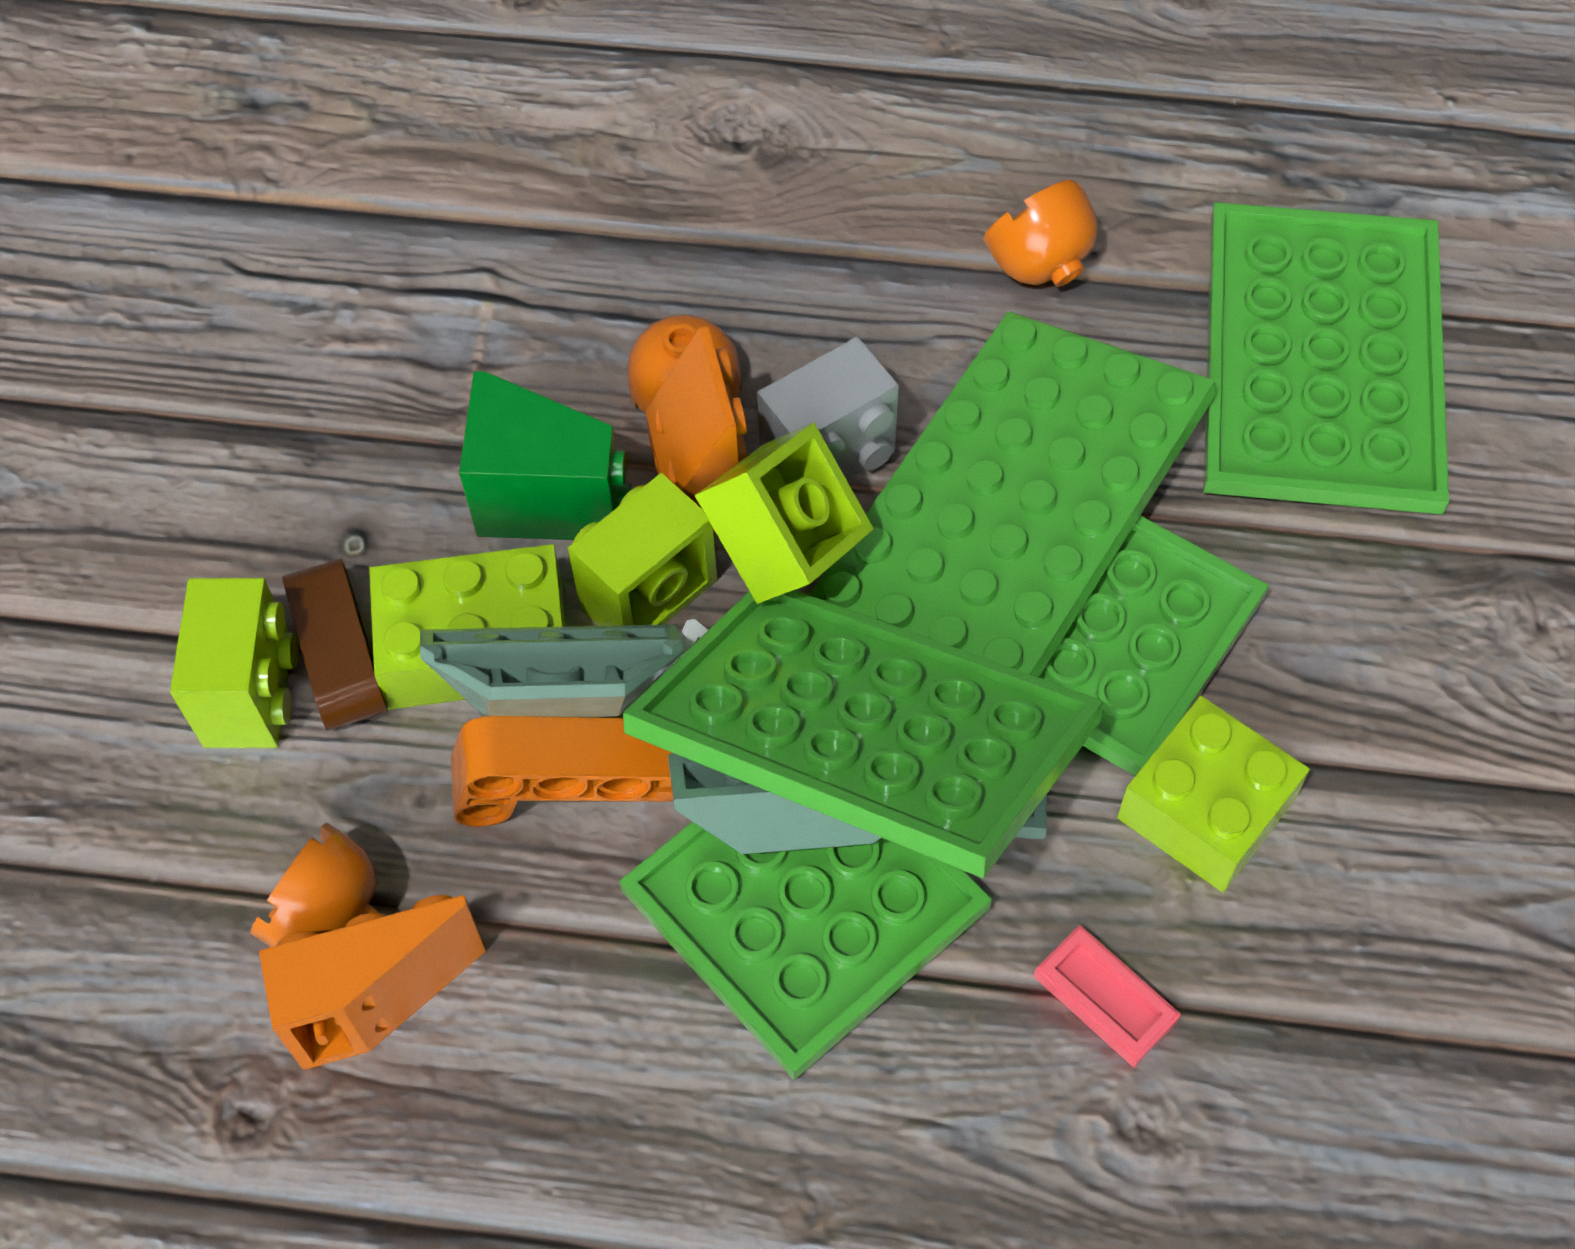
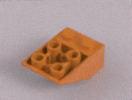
[645,326,747,531]
[259,895,486,1070]

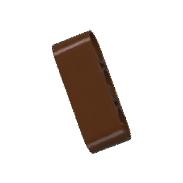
[282,558,388,731]

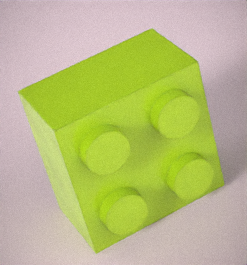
[694,422,874,604]
[568,473,718,626]
[170,578,299,748]
[1117,695,1310,893]

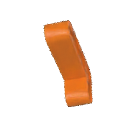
[450,716,673,827]

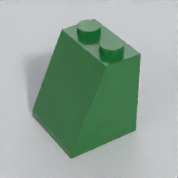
[459,371,632,540]

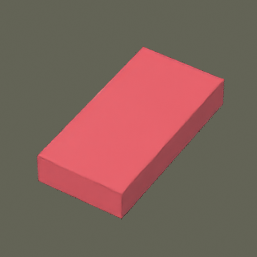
[1033,924,1182,1068]

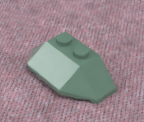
[420,624,683,718]
[668,753,881,854]

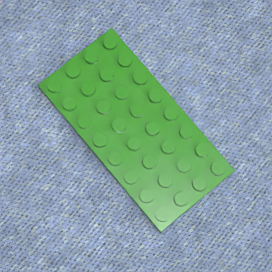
[809,311,1216,677]

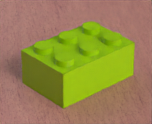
[369,544,567,710]

